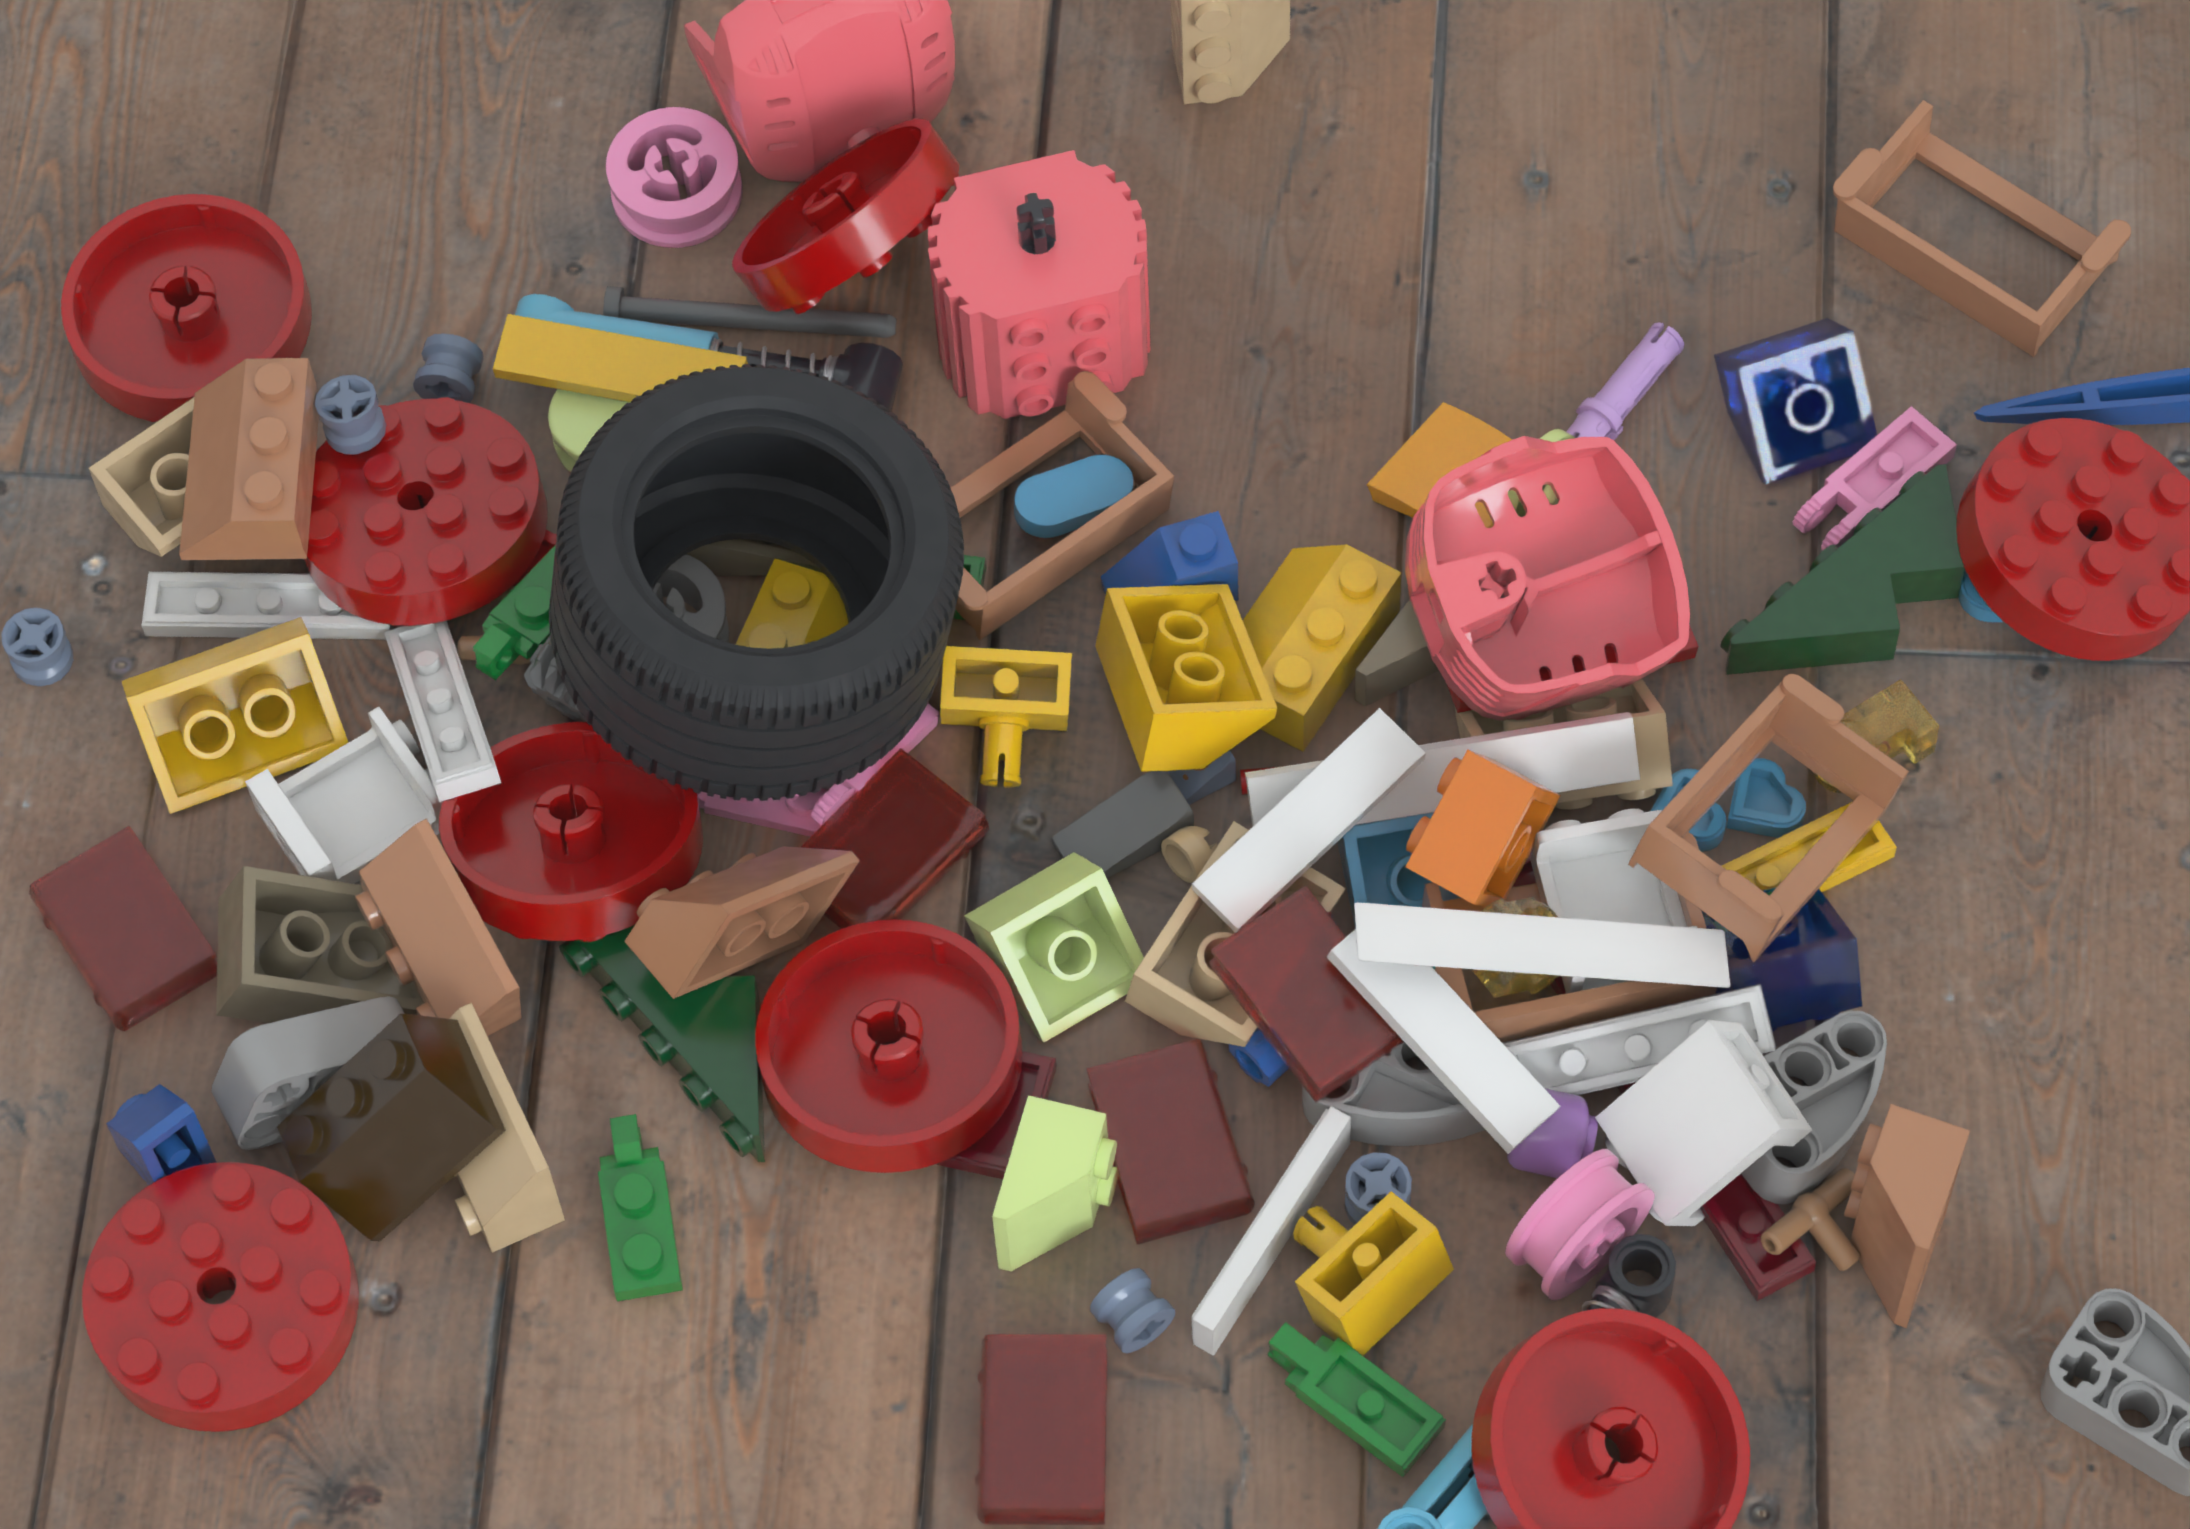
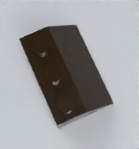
[277,1013,506,1241]

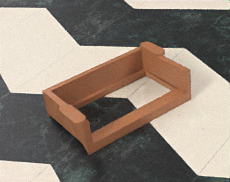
[1833,100,2131,357]
[951,371,1175,640]
[1628,674,1909,963]
[1422,832,1717,1043]

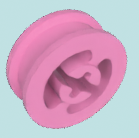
[606,107,742,248]
[1505,1149,1655,1300]

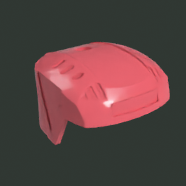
[684,0,955,182]
[1405,436,1690,721]

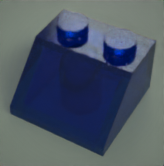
[1714,318,1877,485]
[1702,887,1863,1032]

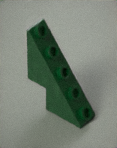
[1720,464,1965,675]
[559,925,765,1162]

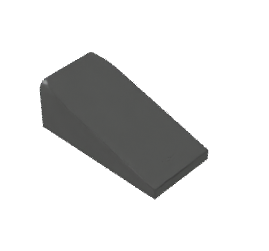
[1051,771,1194,878]

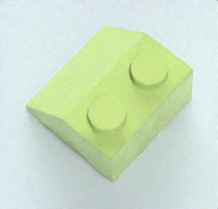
[964,852,1144,1043]
[992,1095,1119,1271]

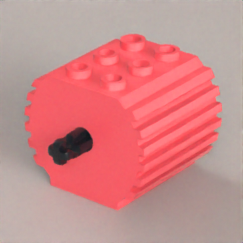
[928,150,1151,419]

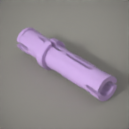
[1566,322,1684,440]

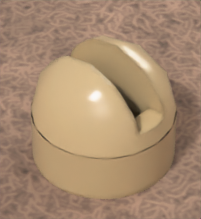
[1161,826,1218,883]

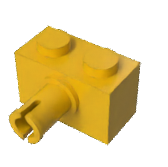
[940,646,1072,788]
[1293,1191,1454,1356]

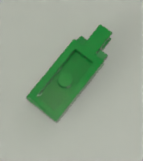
[473,545,556,681]
[598,1114,683,1302]
[1268,1322,1446,1477]

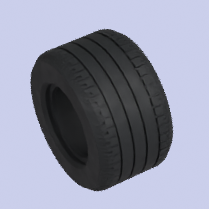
[549,364,964,801]

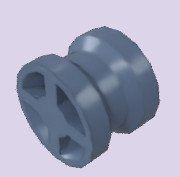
[413,333,484,403]
[315,375,386,454]
[1,607,74,686]
[1345,1152,1412,1225]
[1090,1268,1175,1354]

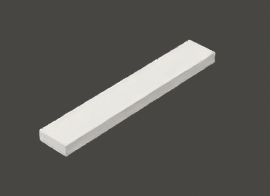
[1245,712,1640,826]

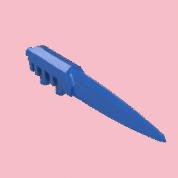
[1974,368,2190,425]

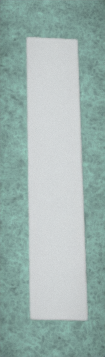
[1354,902,1730,988]

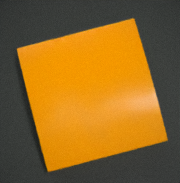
[1367,402,1513,528]

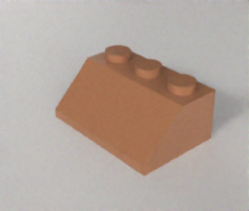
[179,358,319,560]
[355,818,522,1036]
[625,846,860,999]
[1844,1104,1970,1328]

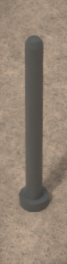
[603,286,897,338]

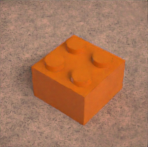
[1405,749,1561,911]

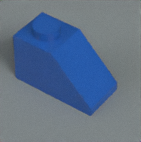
[1101,511,1239,601]
[106,1084,217,1185]

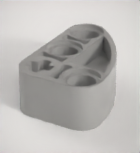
[211,996,405,1150]
[1302,997,1485,1146]
[1741,1010,1887,1204]
[2040,1289,2190,1496]

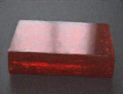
[800,748,990,929]
[29,826,217,1031]
[1209,886,1404,1103]
[1087,1039,1255,1245]
[975,1334,1108,1525]

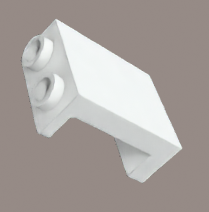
[245,706,443,884]
[1531,809,1697,994]
[1595,1020,1812,1226]

